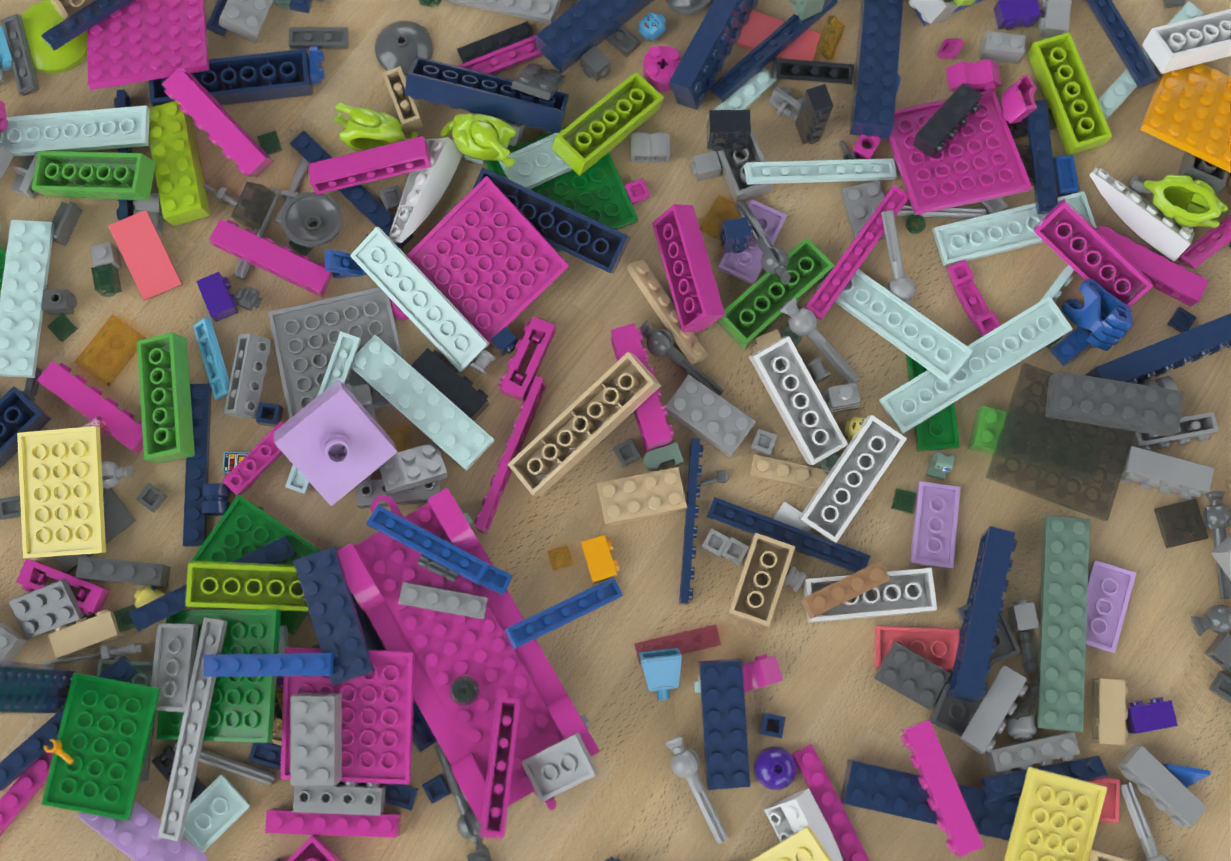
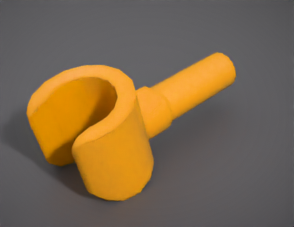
[44,739,74,764]

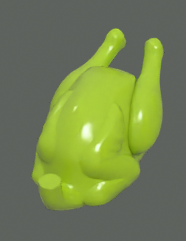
[333,101,418,152]
[440,113,516,169]
[1143,175,1228,228]

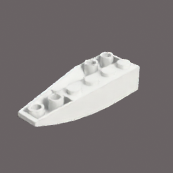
[389,138,463,243]
[1090,167,1195,262]
[764,788,843,861]

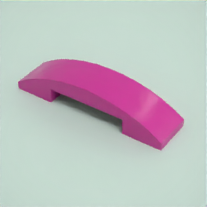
[947,260,1001,337]

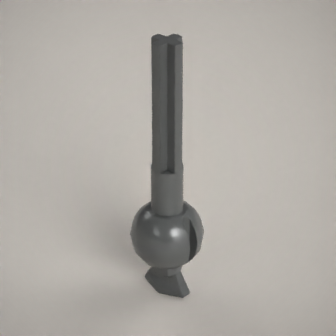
[735,200,791,285]
[640,320,724,396]
[1202,491,1231,599]
[1191,605,1231,637]
[435,744,487,852]

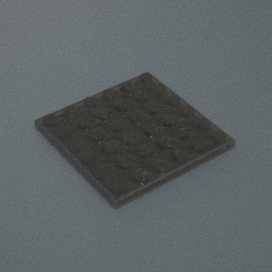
[986,363,1135,521]

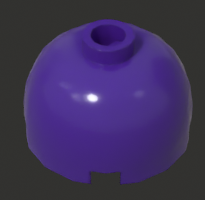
[754,747,797,790]

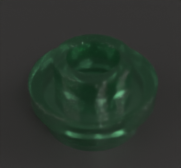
[906,215,926,234]

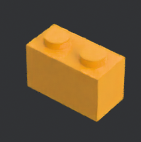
[581,535,620,584]

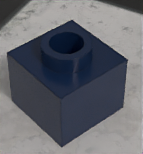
[491,327,517,356]
[256,402,284,427]
[759,713,785,738]

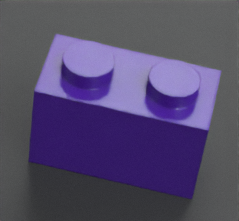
[994,0,1041,30]
[196,272,238,322]
[1125,697,1178,734]

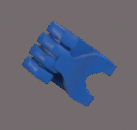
[1061,279,1133,351]

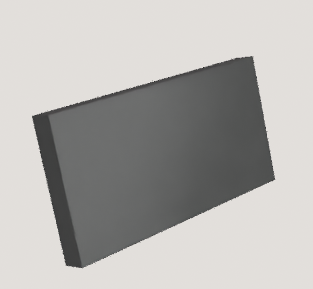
[53,489,136,574]

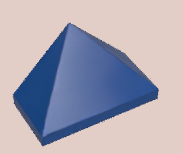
[1161,763,1210,788]

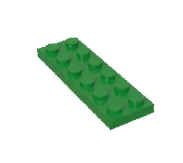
[905,329,960,452]

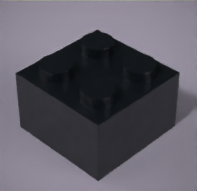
[706,110,751,151]

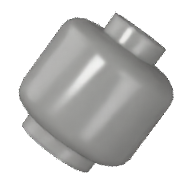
[1006,708,1037,741]

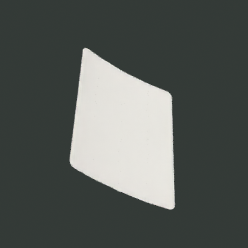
[773,502,812,532]

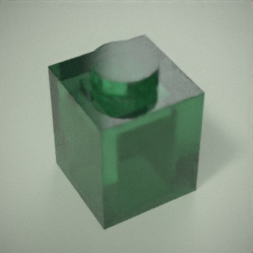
[91,263,122,297]

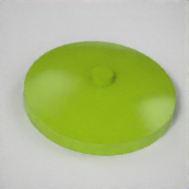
[22,0,87,74]

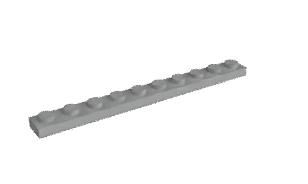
[158,617,228,841]

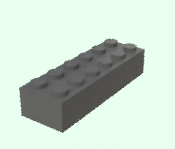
[1045,371,1183,437]

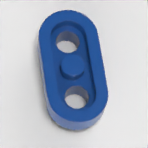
[309,46,325,84]

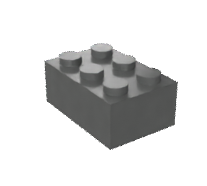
[1179,151,1229,195]

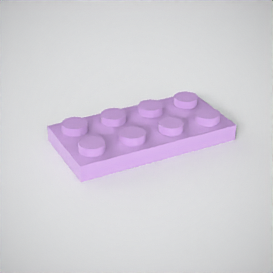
[718,199,787,285]
[910,481,960,569]
[1086,560,1136,653]

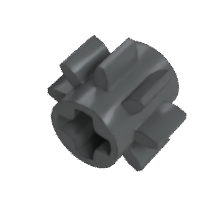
[236,286,262,311]

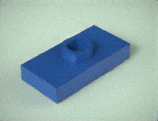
[1053,155,1080,196]
[465,564,513,596]

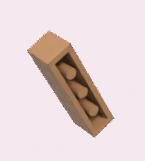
[801,561,890,619]

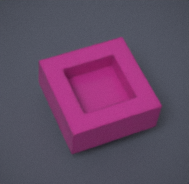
[937,38,964,59]
[624,178,650,205]

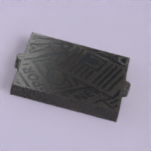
[1004,681,1040,720]

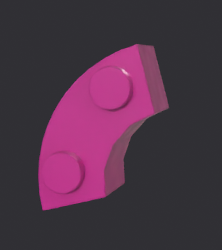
[945,59,1002,92]
[1002,74,1037,124]
[743,654,783,692]

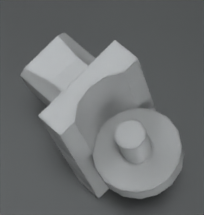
[768,86,803,122]

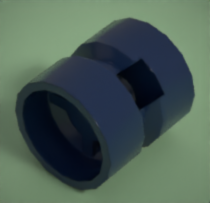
[201,483,230,516]

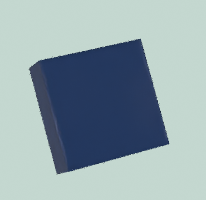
[1167,306,1197,333]
[422,774,451,804]

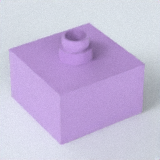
[274,379,397,506]

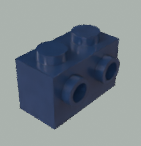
[719,217,753,254]

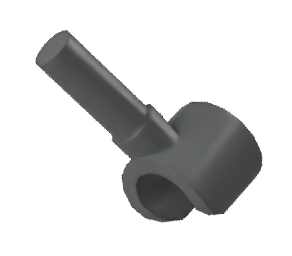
[839,141,858,160]
[700,470,729,486]

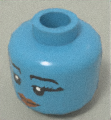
[638,12,667,42]

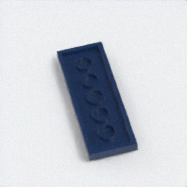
[294,547,375,686]
[699,658,751,790]

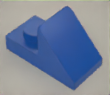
[325,249,363,278]

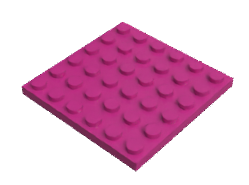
[87,0,209,90]
[888,90,1032,215]
[406,176,570,343]
[281,647,415,784]

